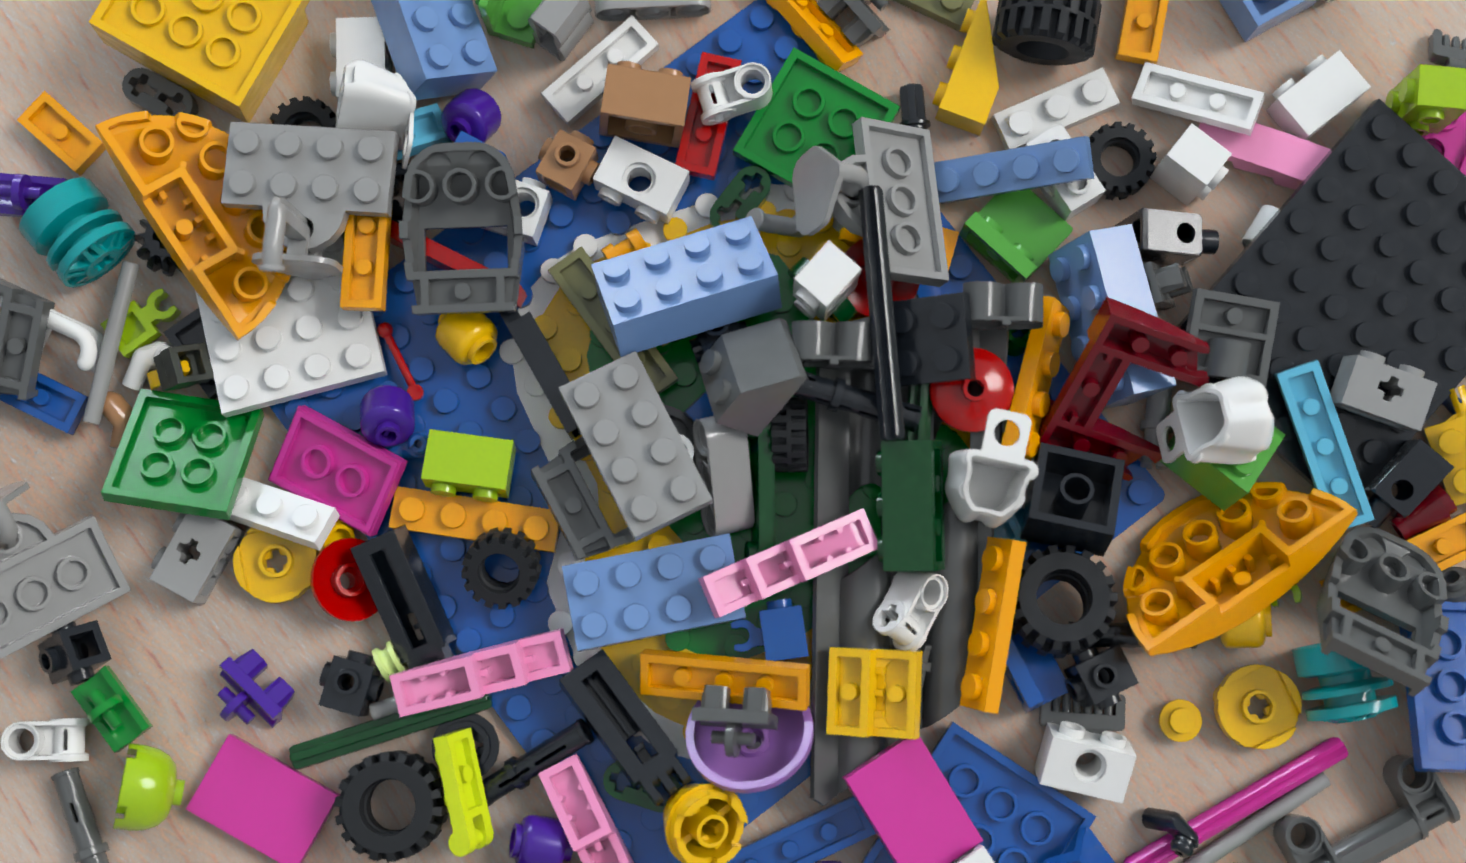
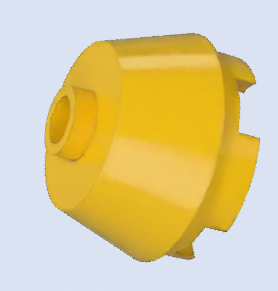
[663,783,748,863]

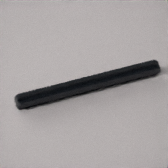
[858,185,905,441]

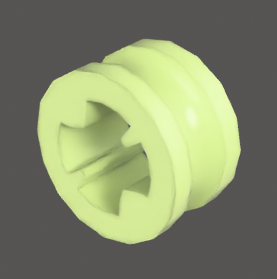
[372,640,408,683]

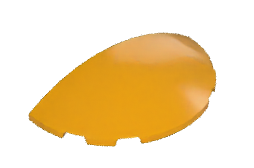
[95,111,291,341]
[1123,482,1358,656]

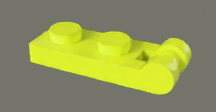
[433,727,494,857]

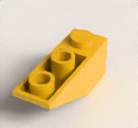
[932,0,999,136]

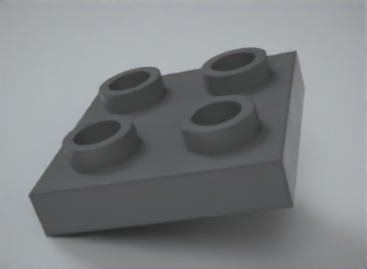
[1186,288,1280,386]

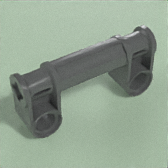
[1273,755,1460,863]

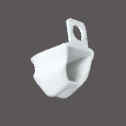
[335,59,416,169]
[1156,376,1274,464]
[945,409,1039,528]

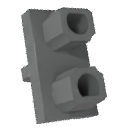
[817,0,890,47]
[1143,261,1194,310]
[691,685,778,758]

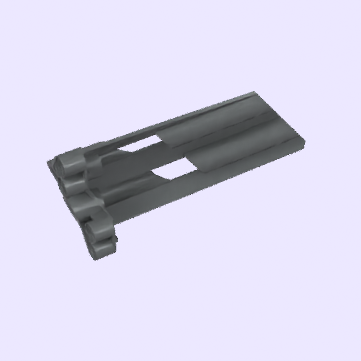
[792,281,1043,806]

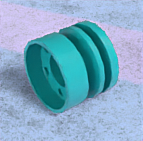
[19,177,135,288]
[1292,643,1399,724]

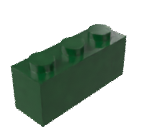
[875,440,945,571]

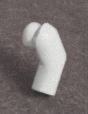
[122,341,173,391]

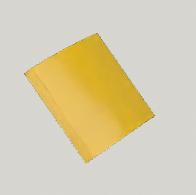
[826,647,922,739]

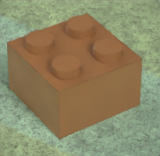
[599,61,691,148]

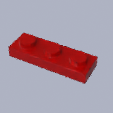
[675,52,742,181]

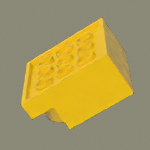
[89,0,310,123]

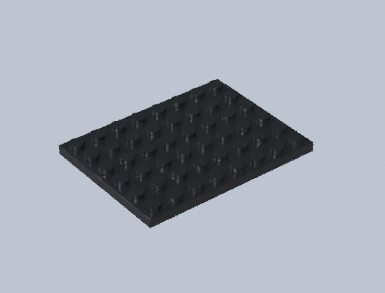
[1177,99,1466,489]

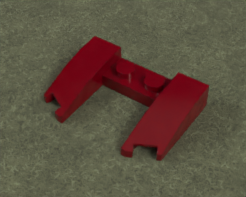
[1038,297,1210,481]

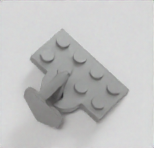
[746,117,949,287]
[221,122,399,280]
[0,481,131,659]

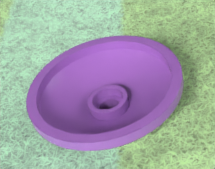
[685,700,814,793]

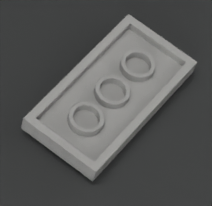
[558,351,713,541]

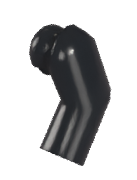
[1142,807,1199,858]

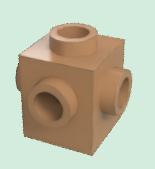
[535,129,600,200]

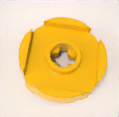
[233,527,319,603]
[1213,664,1302,749]

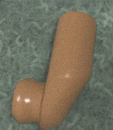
[102,391,133,449]

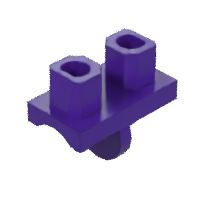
[0,173,67,218]
[217,649,295,728]

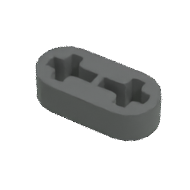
[122,68,198,116]

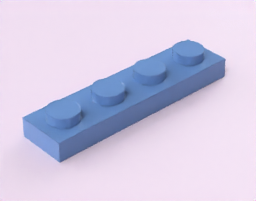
[934,136,1095,204]

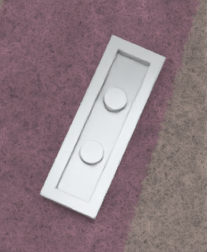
[541,15,659,127]
[1132,62,1264,136]
[991,67,1120,150]
[229,477,340,551]

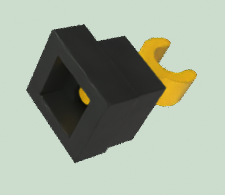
[147,342,214,391]

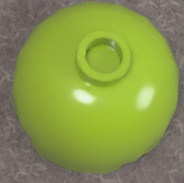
[113,743,185,831]

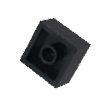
[1020,442,1125,557]

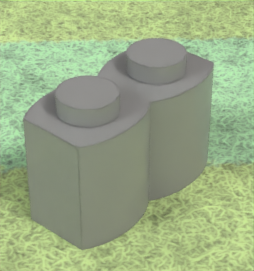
[528,0,594,62]

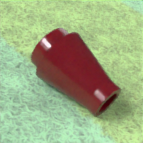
[1389,485,1457,540]

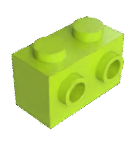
[1385,64,1466,136]
[421,429,516,502]

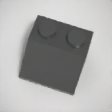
[698,318,807,437]

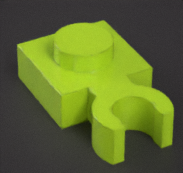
[100,288,181,359]

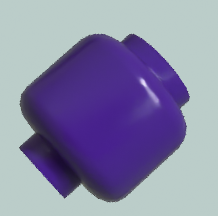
[441,88,502,143]
[360,385,415,447]
[509,815,573,863]

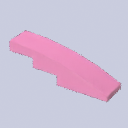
[1198,123,1331,190]
[698,508,878,618]
[389,628,574,717]
[538,754,634,863]

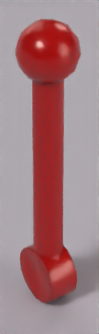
[377,322,424,401]

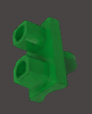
[71,666,153,753]

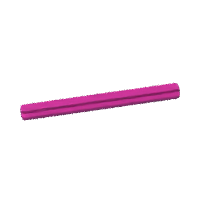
[1123,737,1348,863]

